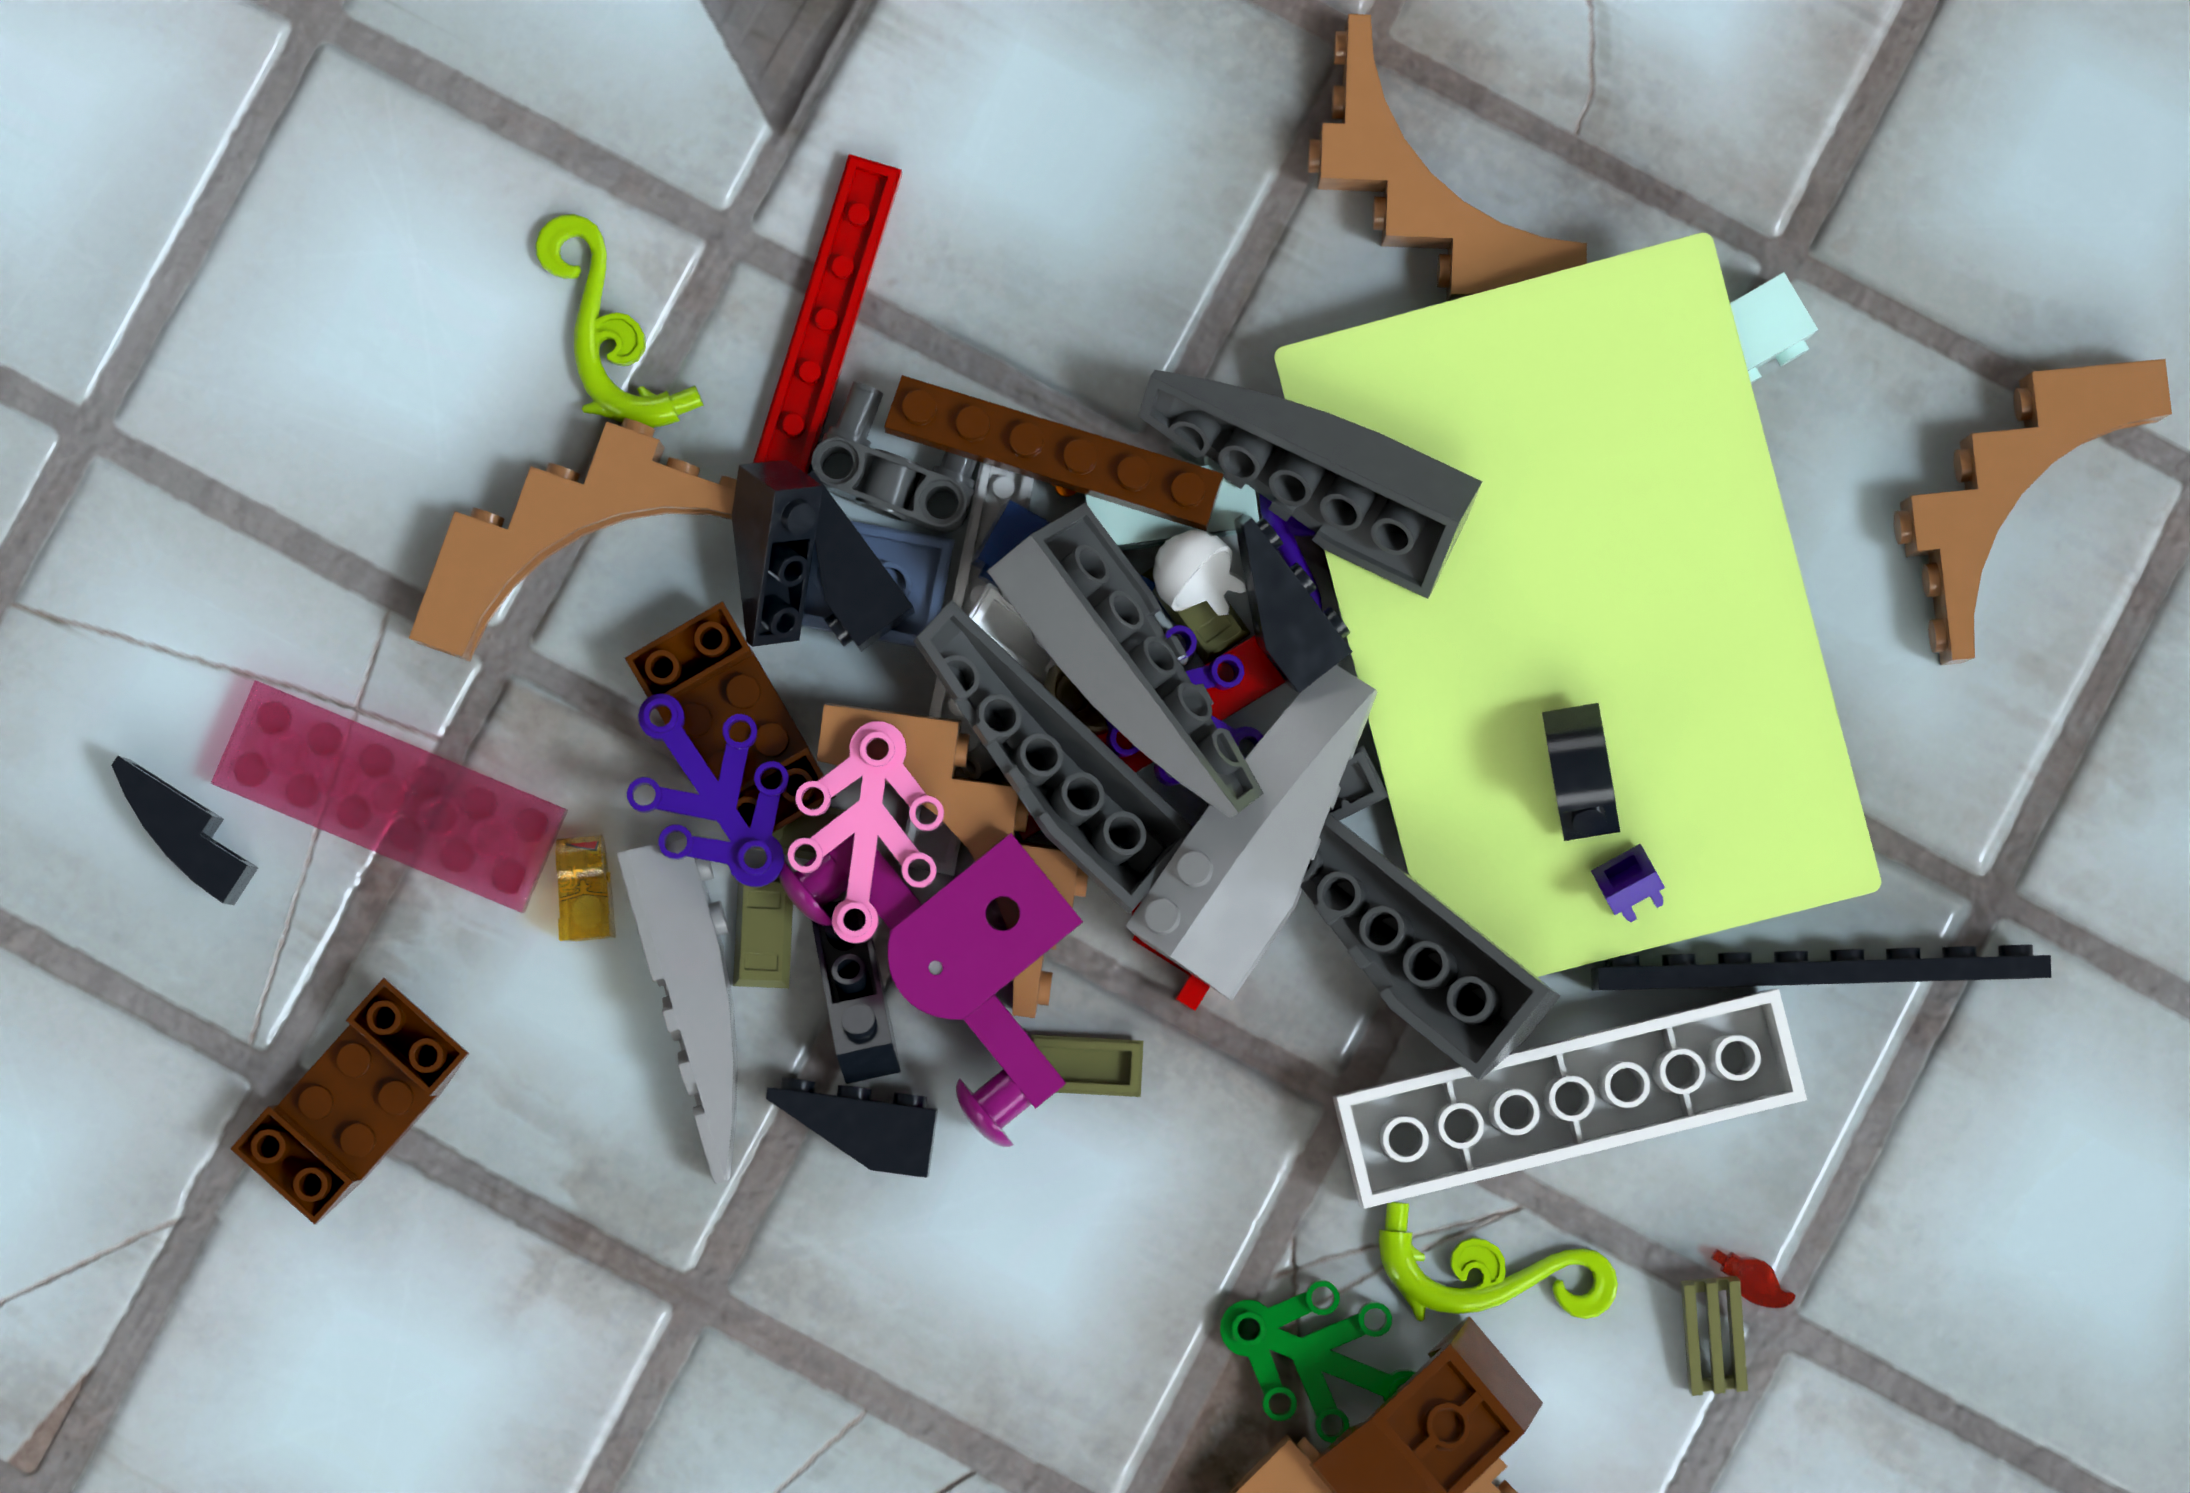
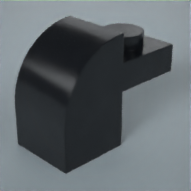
[1542,703,1620,841]

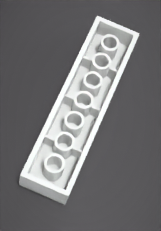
[1332,989,1807,1209]

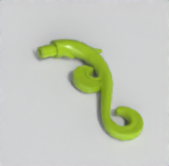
[535,214,704,428]
[1379,1202,1618,1322]

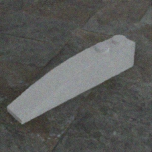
[1125,665,1377,1001]
[617,838,738,1184]

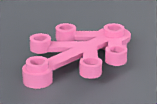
[788,721,944,943]

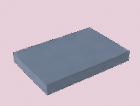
[802,521,955,648]

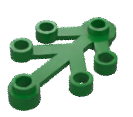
[1220,1280,1416,1443]

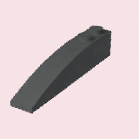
[1138,370,1483,599]
[987,503,1264,818]
[913,600,1193,914]
[1300,812,1560,1081]

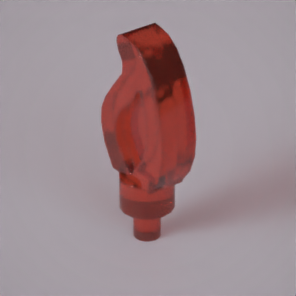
[1711,1249,1795,1308]

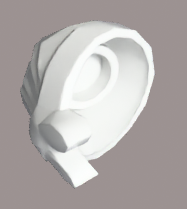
[1153,529,1247,616]

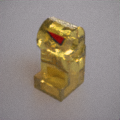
[555,834,616,942]

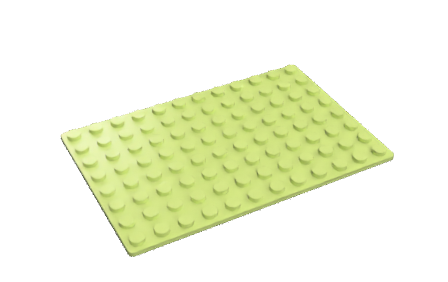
[1274,233,1881,977]

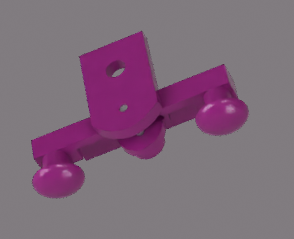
[779,833,1083,1147]

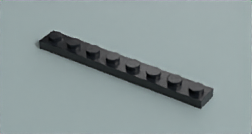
[1591,945,2052,991]

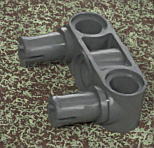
[811,382,977,534]

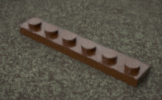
[884,375,1224,531]

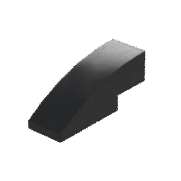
[112,756,258,905]

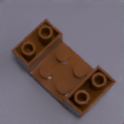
[625,601,836,833]
[230,978,470,1225]
[1309,1316,1543,1493]

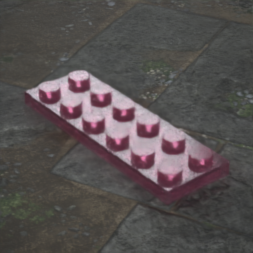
[210,680,568,913]

